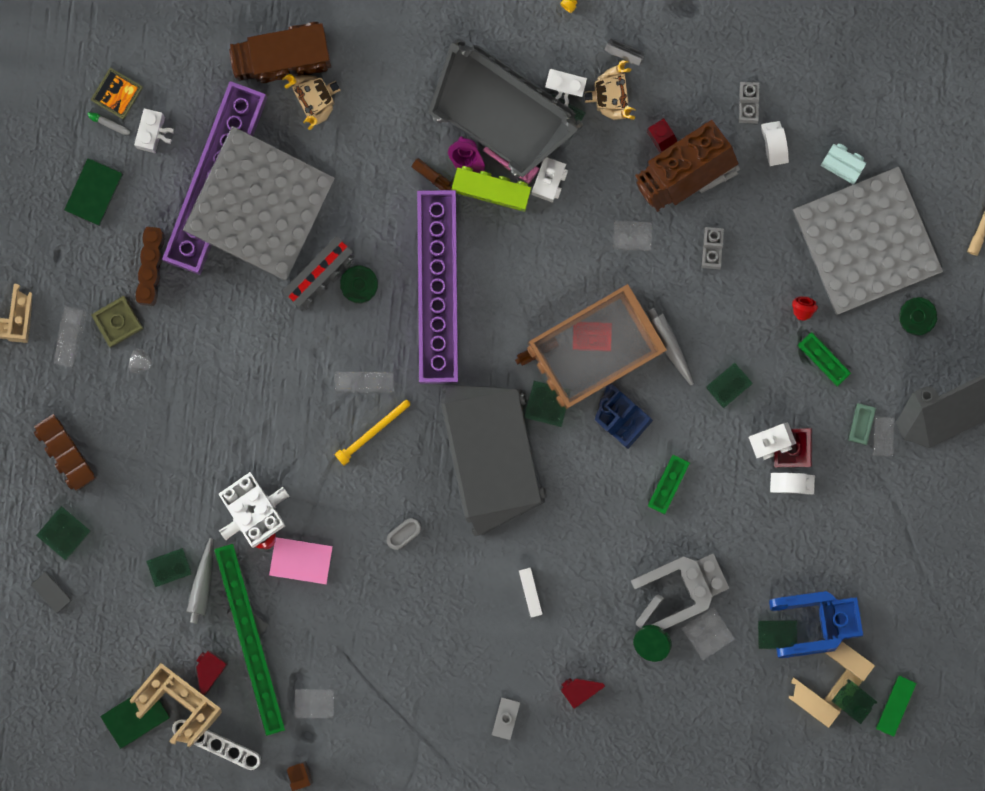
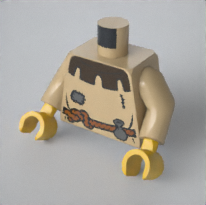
[584,61,636,120]
[282,74,341,130]

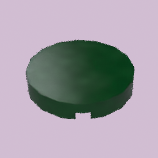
[340,265,378,304]
[899,297,937,335]
[633,625,672,662]

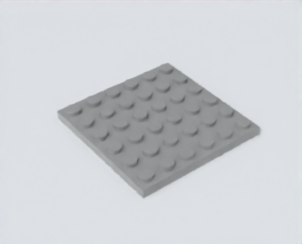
[183,126,335,281]
[793,167,943,315]

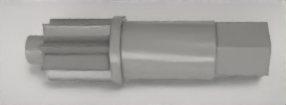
[699,165,740,193]

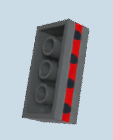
[283,236,355,311]

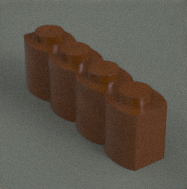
[136,227,165,306]
[34,414,97,491]

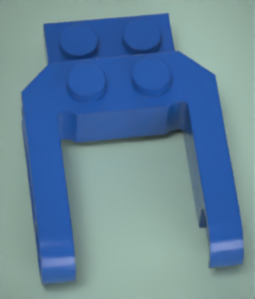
[769,591,863,658]

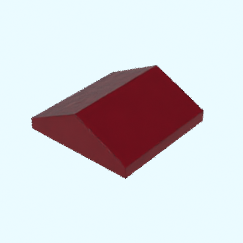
[774,428,812,468]

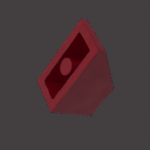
[647,118,678,153]
[196,651,228,696]
[560,678,605,709]

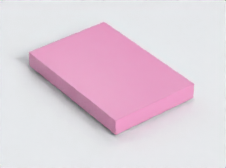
[269,537,333,585]

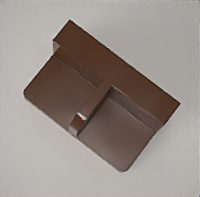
[287,761,313,791]

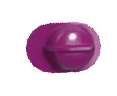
[448,136,485,173]

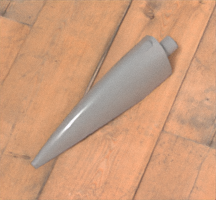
[647,308,694,385]
[187,538,213,624]

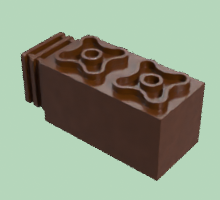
[229,22,332,83]
[635,120,739,212]

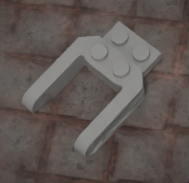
[631,554,730,630]

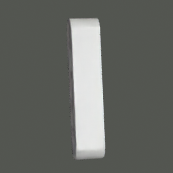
[172,719,261,770]

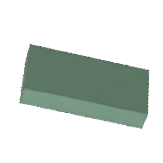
[848,403,876,445]

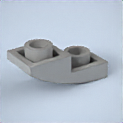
[739,82,759,124]
[701,227,724,270]

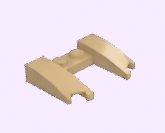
[0,284,33,343]
[789,642,875,728]
[130,663,222,747]

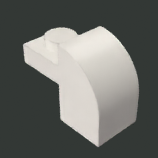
[761,121,789,166]
[770,473,815,494]

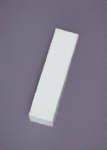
[519,568,542,617]

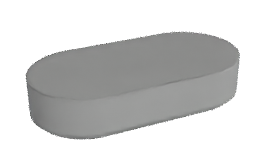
[387,518,421,550]
[635,594,664,628]

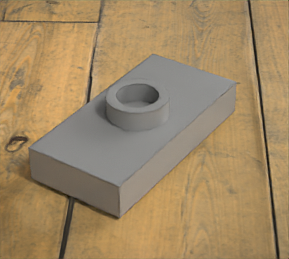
[492,698,520,740]

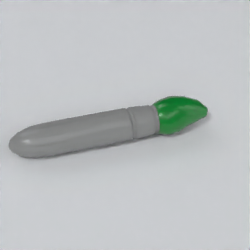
[87,112,130,135]

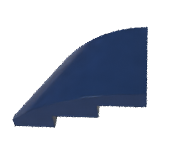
[595,383,653,449]

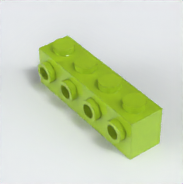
[451,166,531,212]

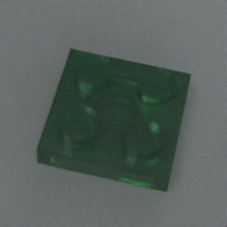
[524,381,571,427]
[36,506,91,560]

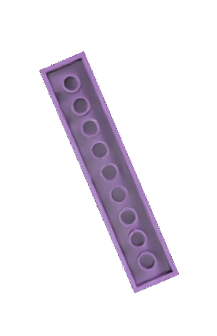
[162,81,267,275]
[417,190,458,384]

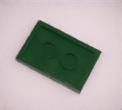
[64,158,123,226]
[100,696,170,749]

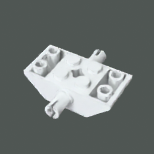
[219,472,290,548]

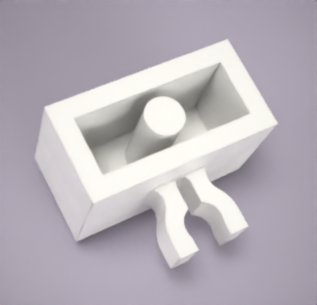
[545,69,587,107]
[134,108,174,153]
[531,157,568,202]
[749,422,796,460]

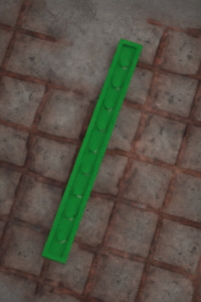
[214,544,285,736]

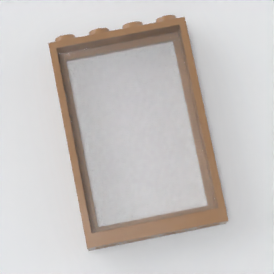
[527,284,667,409]

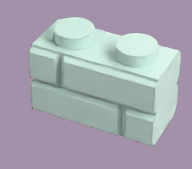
[820,143,866,184]

